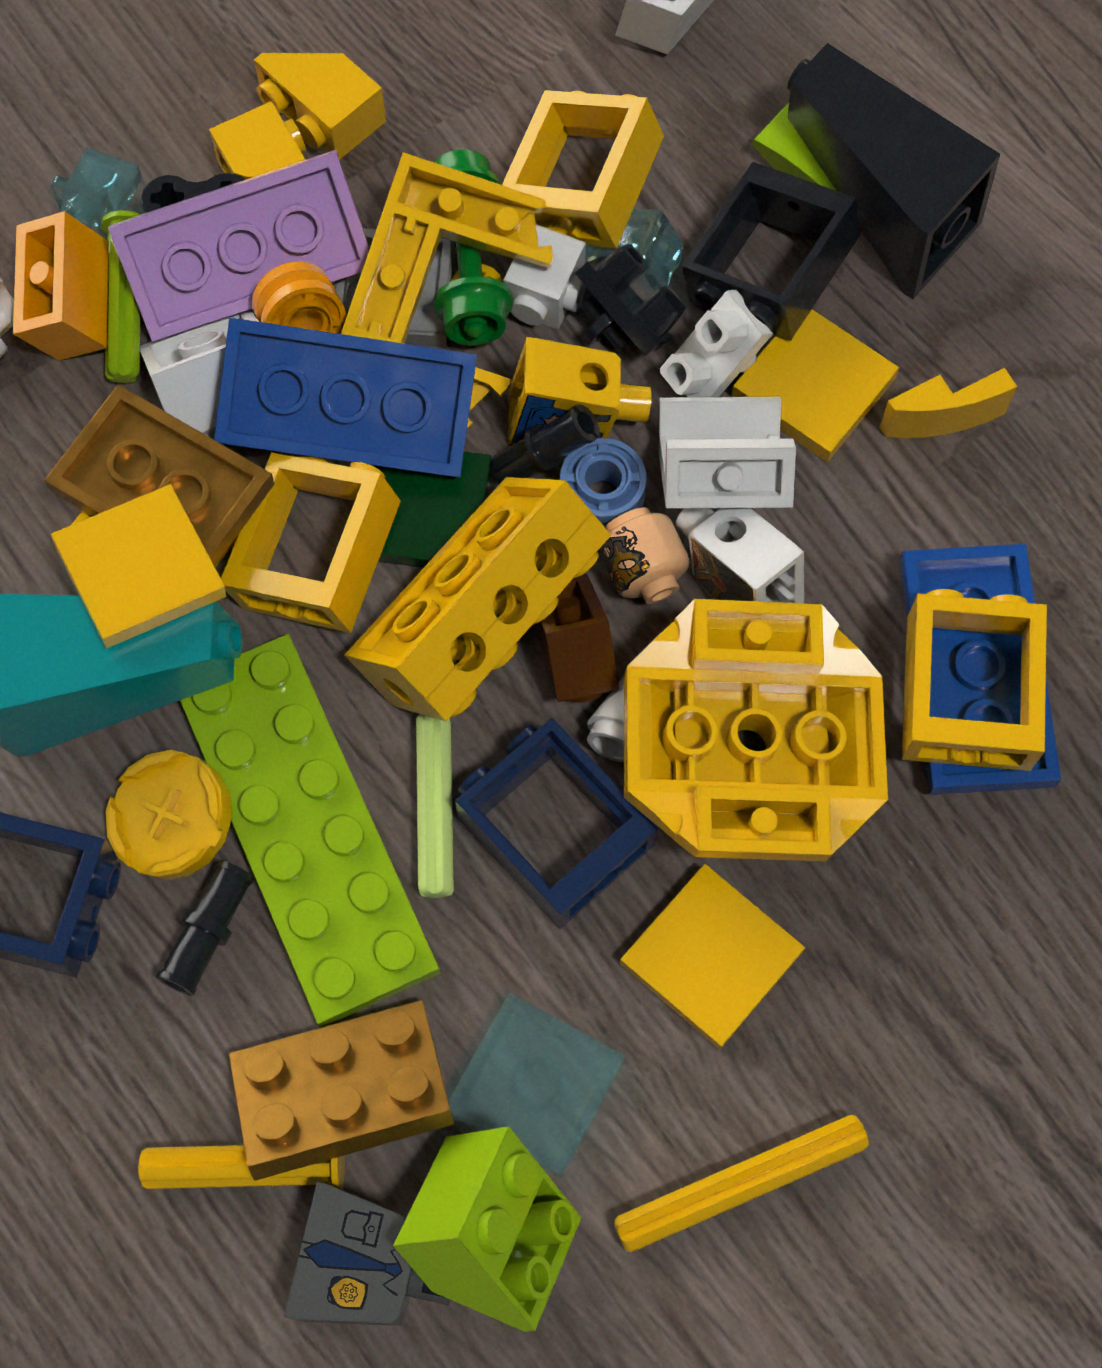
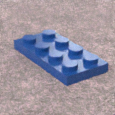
[214,317,477,477]
[899,544,1061,795]

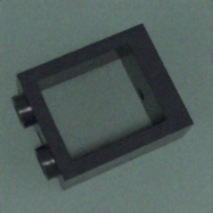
[681,162,860,341]

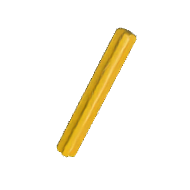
[614,1115,869,1252]

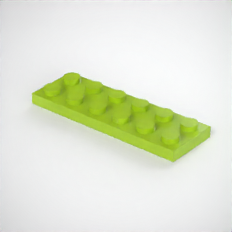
[180,633,441,1028]

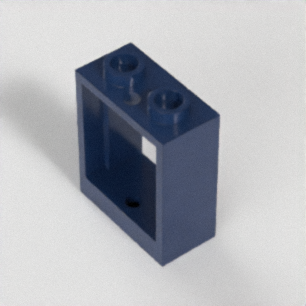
[455,718,658,929]
[0,812,121,978]

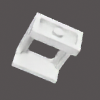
[658,397,796,508]

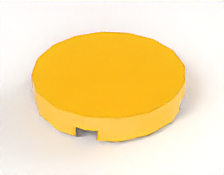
[105,750,232,880]

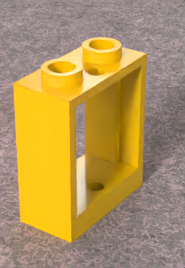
[502,90,664,249]
[221,452,401,633]
[902,589,1047,771]

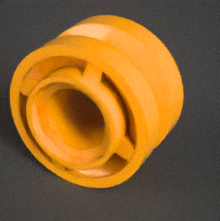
[252,261,346,334]

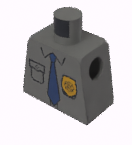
[284,1182,450,1326]

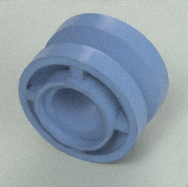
[560,438,646,527]

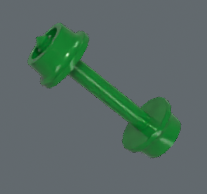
[434,149,513,346]

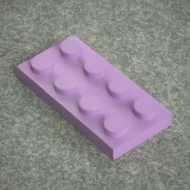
[108,150,370,342]

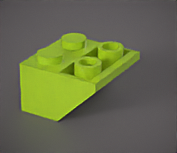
[393,1126,582,1332]

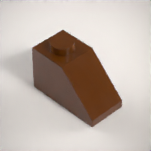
[536,573,620,703]

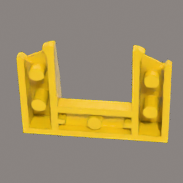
[341,152,553,430]

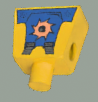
[507,337,651,445]

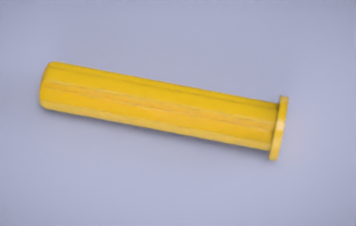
[138,1145,345,1190]

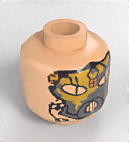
[599,507,690,604]

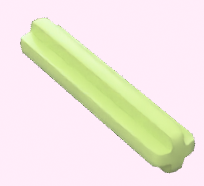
[416,714,454,898]

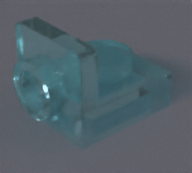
[50,147,143,228]
[585,209,683,291]

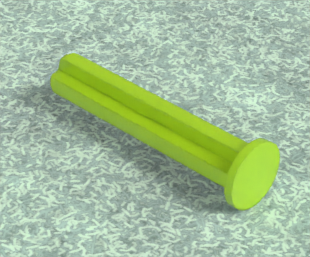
[101,210,141,384]

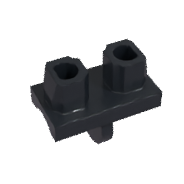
[575,244,686,356]

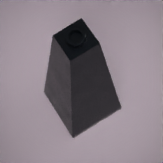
[787,43,1000,299]

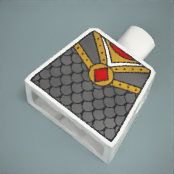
[676,508,804,603]

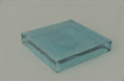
[449,993,626,1178]

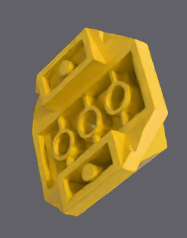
[624,599,888,862]

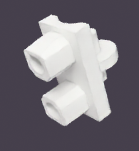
[660,290,773,397]

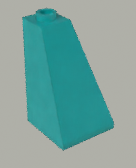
[0,594,243,756]

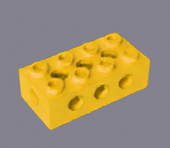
[344,477,611,722]

